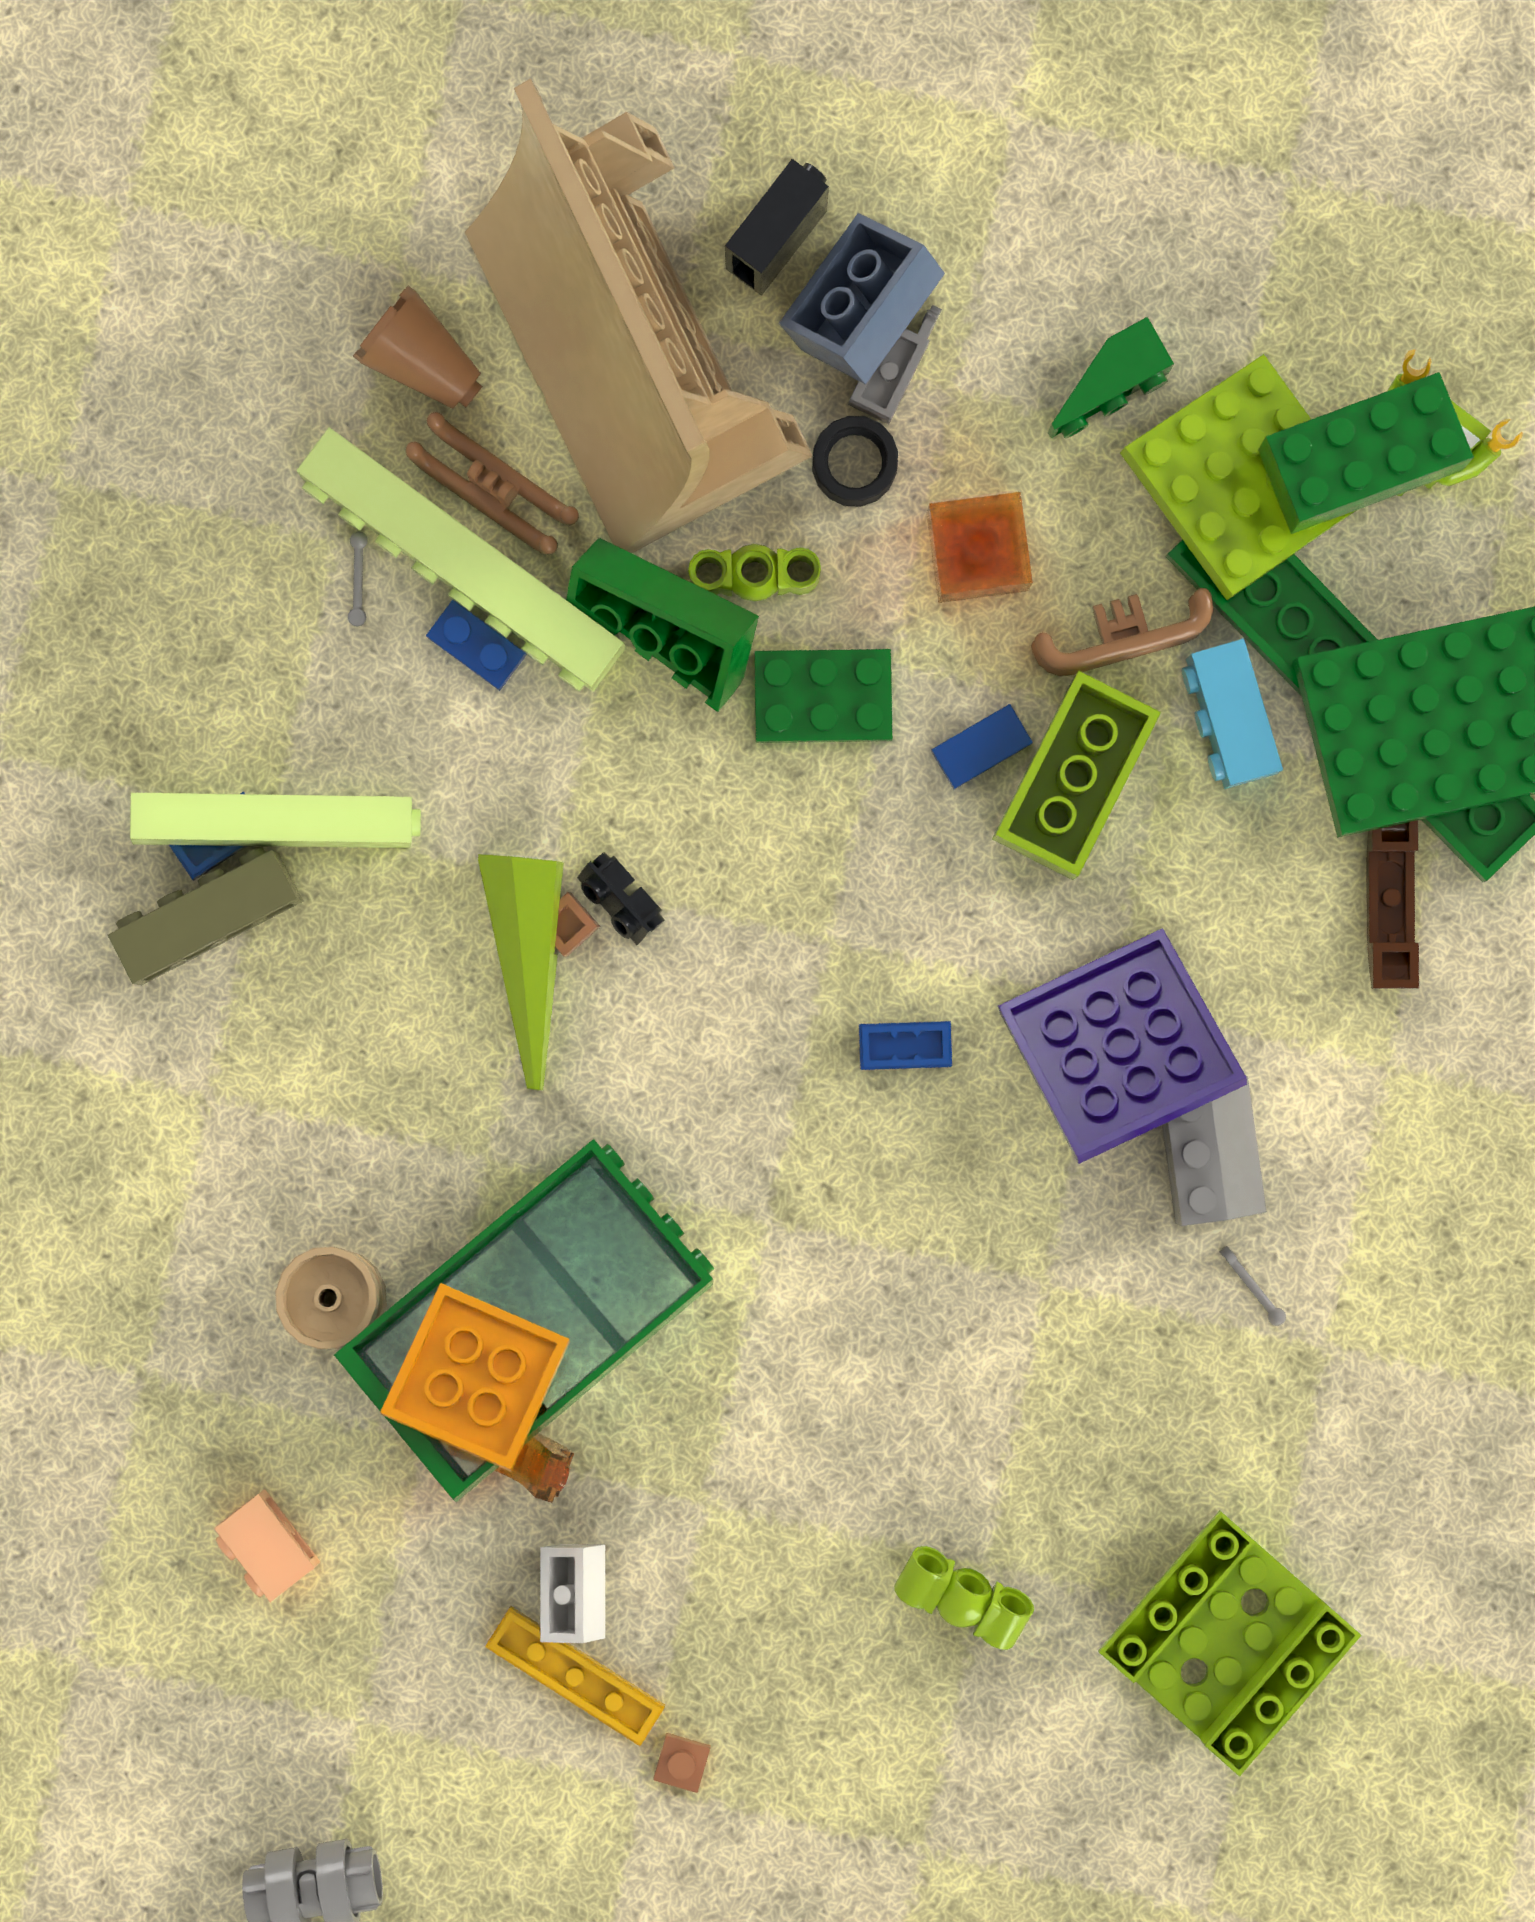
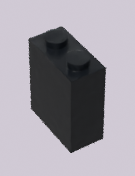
[725,159,829,296]

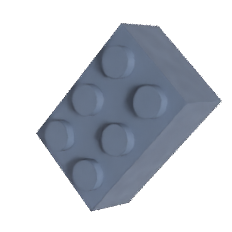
[779,213,945,385]

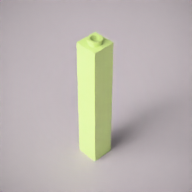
[130,793,421,848]

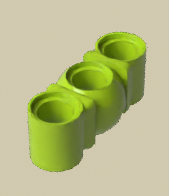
[688,544,821,601]
[894,1546,1034,1650]

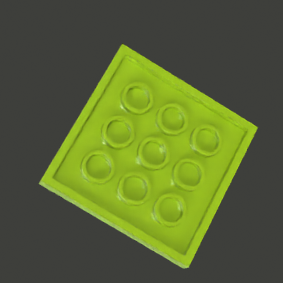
[1120,354,1359,600]

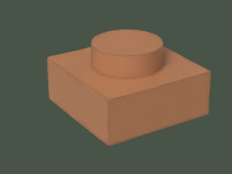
[555,892,601,957]
[653,1733,711,1793]

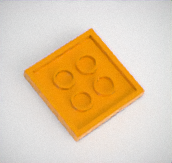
[380,1283,570,1472]

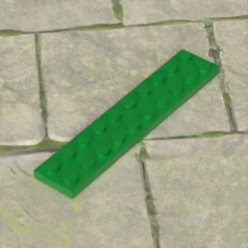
[1166,540,1535,882]

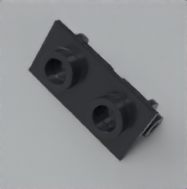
[577,852,665,945]

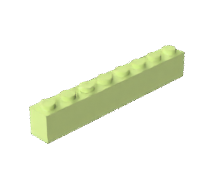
[296,427,626,692]

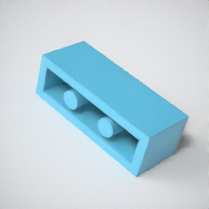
[1182,638,1283,789]

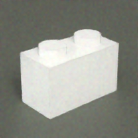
[540,1544,605,1643]

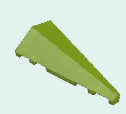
[478,854,564,1090]

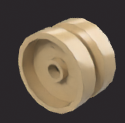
[275,1247,387,1349]

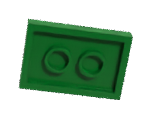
[755,649,893,743]

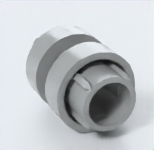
[242,1839,383,1922]

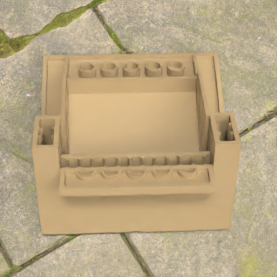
[465,78,812,553]

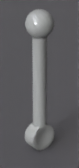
[348,531,368,627]
[1219,1246,1286,1326]

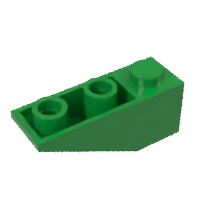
[1048,316,1174,439]

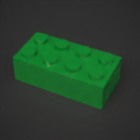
[1258,372,1474,534]

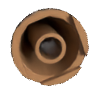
[353,286,483,409]

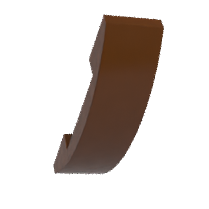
[1366,820,1419,989]

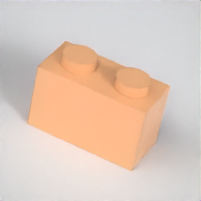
[214,1489,320,1602]

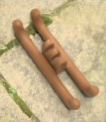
[405,412,579,555]
[1031,588,1213,676]

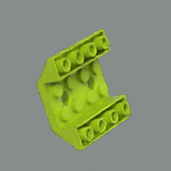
[1098,1510,1362,1777]

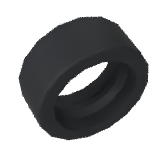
[812,416,898,507]

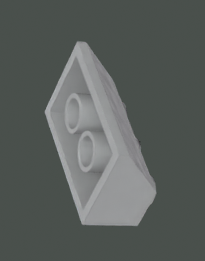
[1162,1076,1267,1226]

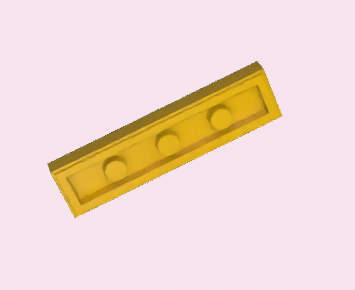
[485,1606,665,1746]

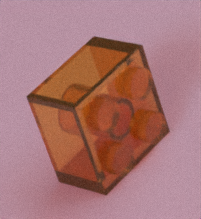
[926,492,1033,603]

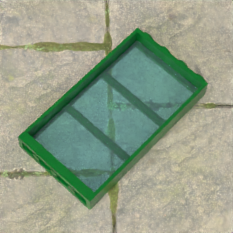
[334,1139,714,1503]

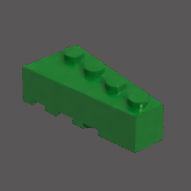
[566,538,759,712]

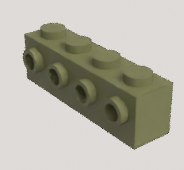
[107,847,304,986]

